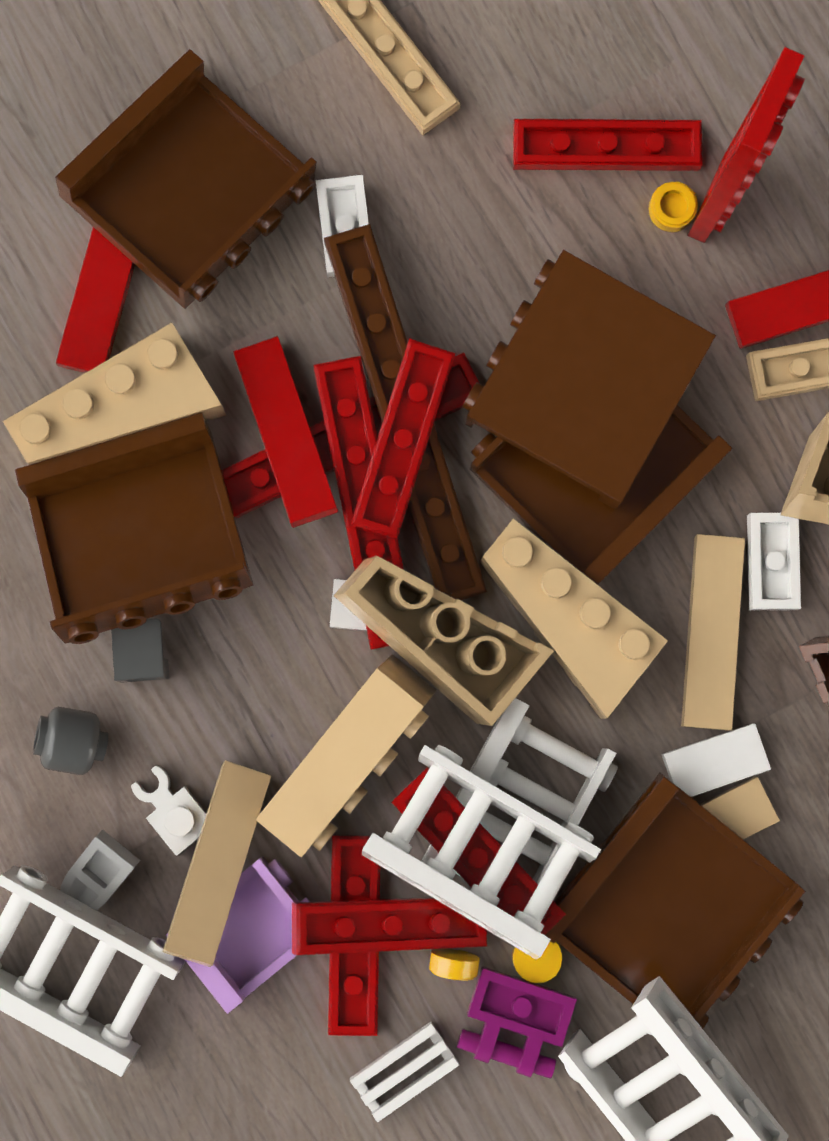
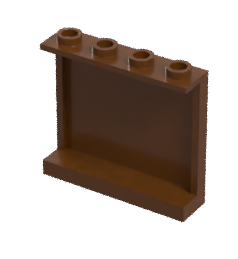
[55,49,317,309]
[463,250,716,509]
[470,405,733,585]
[15,412,254,644]
[545,772,806,1029]

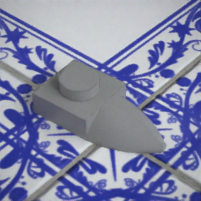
[60,829,141,911]

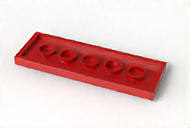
[687,47,805,243]

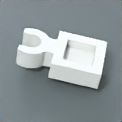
[131,766,207,856]

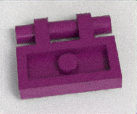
[456,966,577,1079]

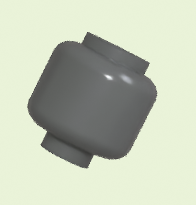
[33,707,108,775]

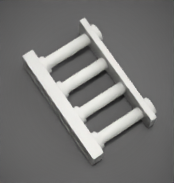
[421,698,618,884]
[362,745,601,959]
[0,866,186,1077]
[558,976,789,1141]

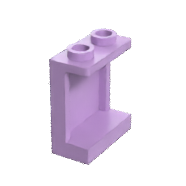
[166,856,310,1014]

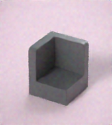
[111,618,170,683]

